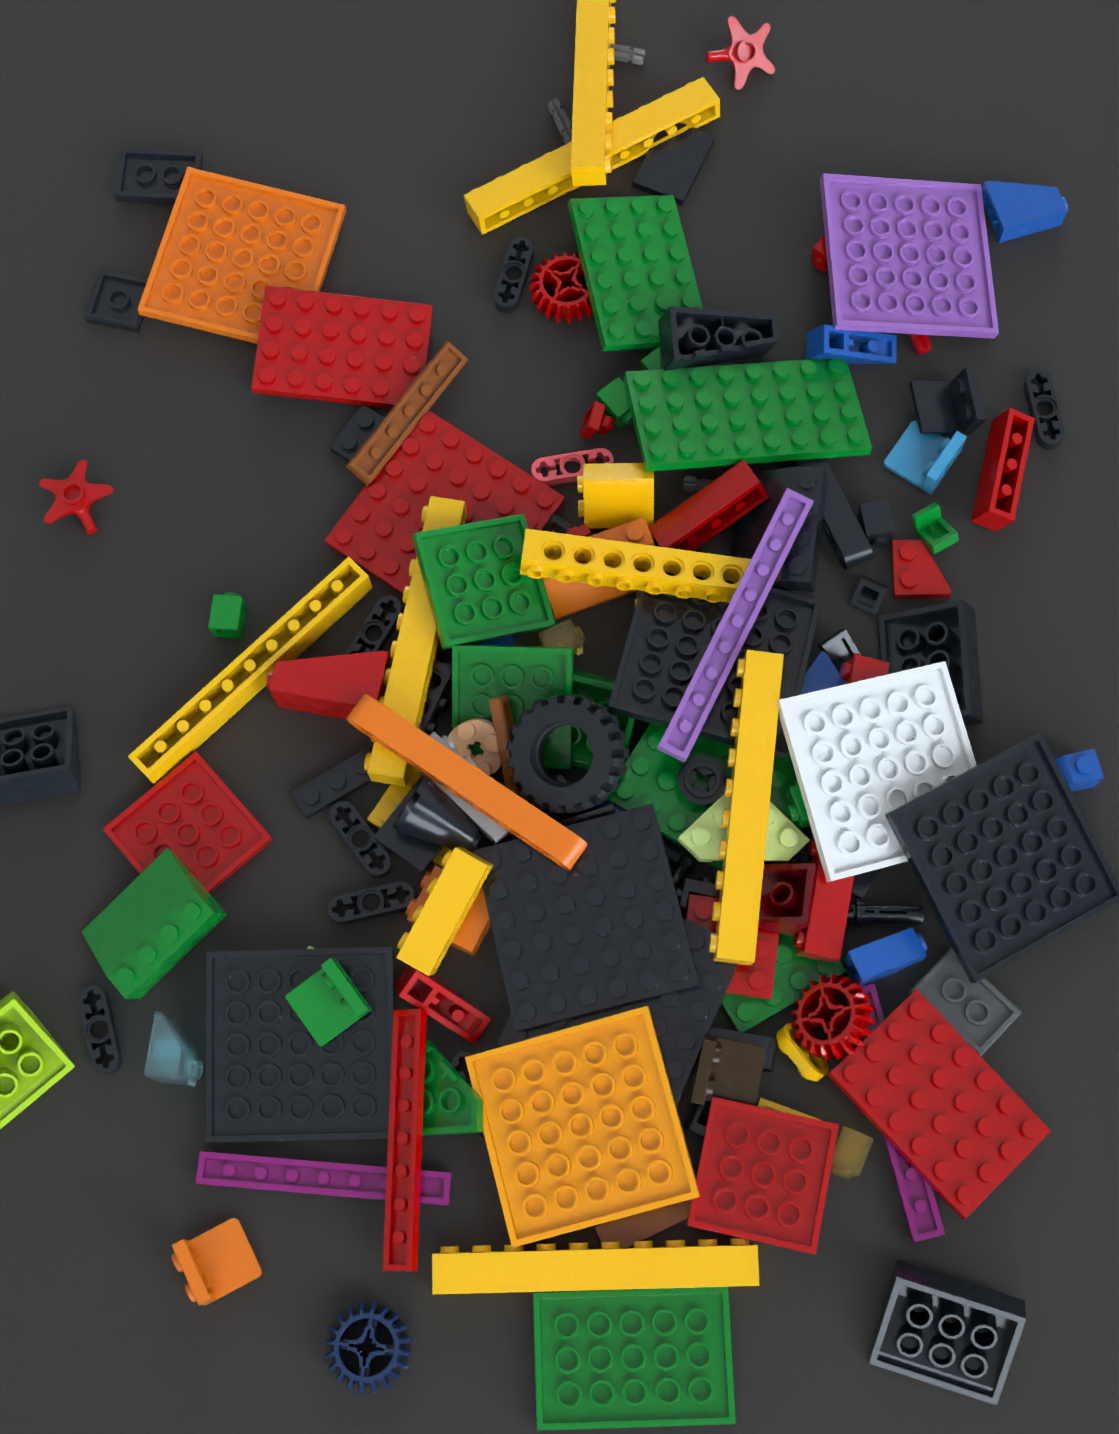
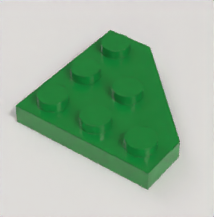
[422,1039,483,1136]

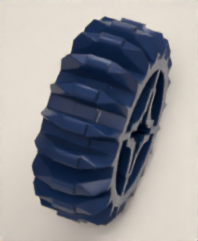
[324,1302,412,1394]

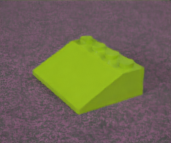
[0,991,75,1129]

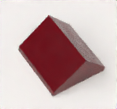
[758,863,816,936]

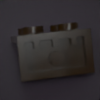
[691,1034,766,1106]

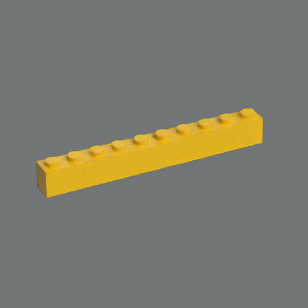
[570,0,616,186]
[464,77,720,235]
[364,496,467,787]
[128,557,373,786]
[709,650,784,966]
[432,1238,760,1295]

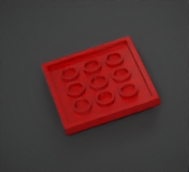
[103,751,273,894]
[687,1097,839,1255]

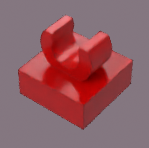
[579,401,615,440]

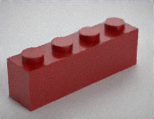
[971,408,1035,532]
[648,459,770,551]

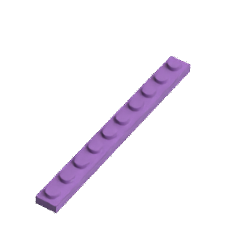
[657,488,814,763]

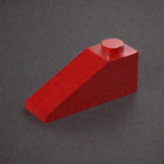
[394,965,492,1044]

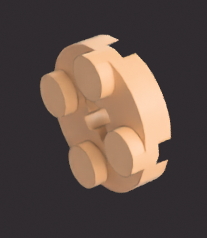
[448,718,501,776]

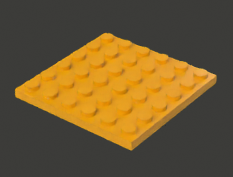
[465,1006,701,1248]

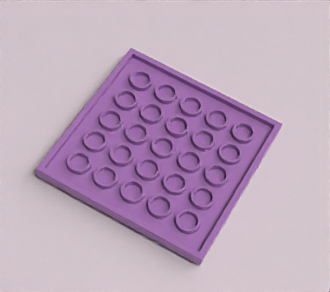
[820,173,999,339]

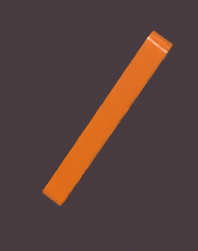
[346,694,588,871]

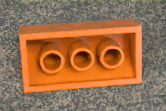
[542,517,655,619]

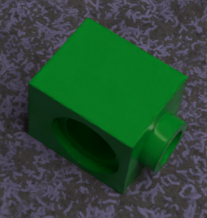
[208,592,248,639]

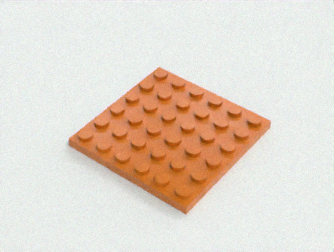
[137,167,346,344]

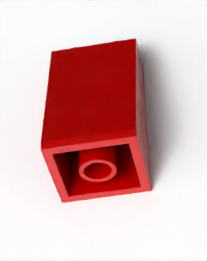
[266,651,392,720]

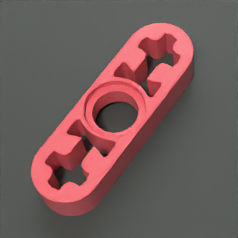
[531,448,614,486]

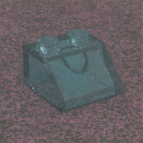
[144,1012,203,1087]

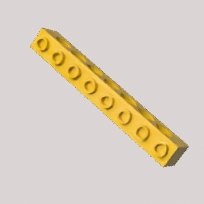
[520,529,751,603]

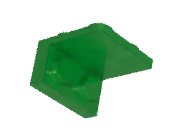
[285,958,373,1046]

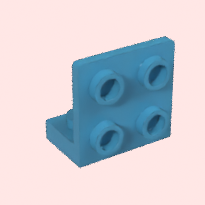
[883,421,967,495]

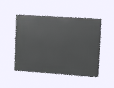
[909,947,1022,1056]

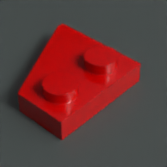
[891,540,951,599]

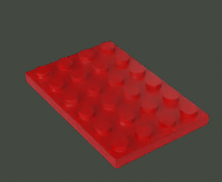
[251,286,433,409]
[827,989,1051,1220]

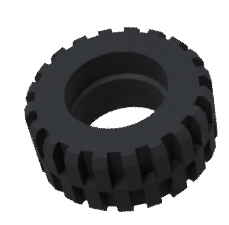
[506,695,629,813]

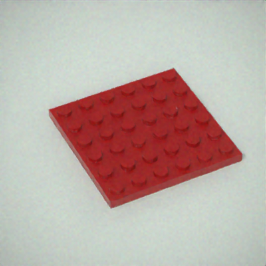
[324,410,565,595]

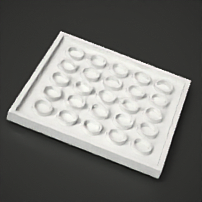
[777,661,976,882]

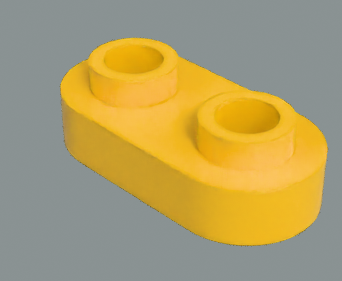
[776,1023,829,1082]

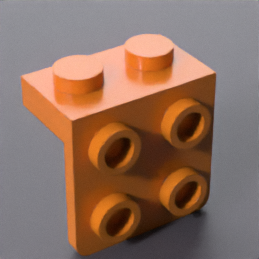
[171,1218,262,1306]

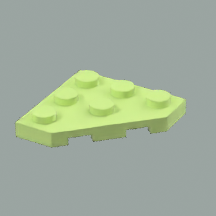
[678,794,810,864]

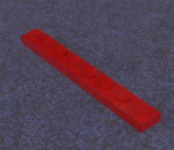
[382,1009,427,1272]

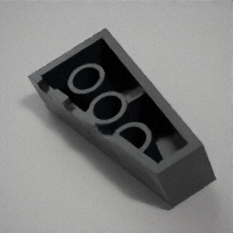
[658,306,779,371]

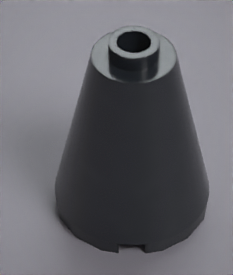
[392,775,481,852]

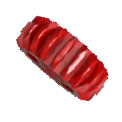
[529,250,592,325]
[790,974,875,1060]

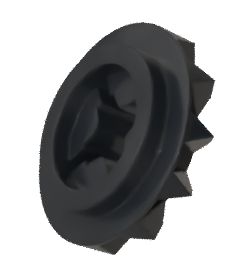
[677,757,726,806]

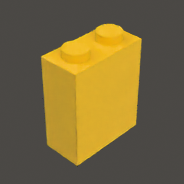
[577,463,654,529]

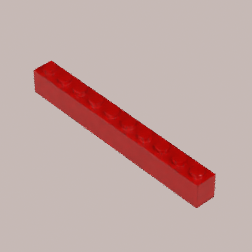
[793,654,890,963]

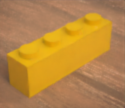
[396,847,494,976]

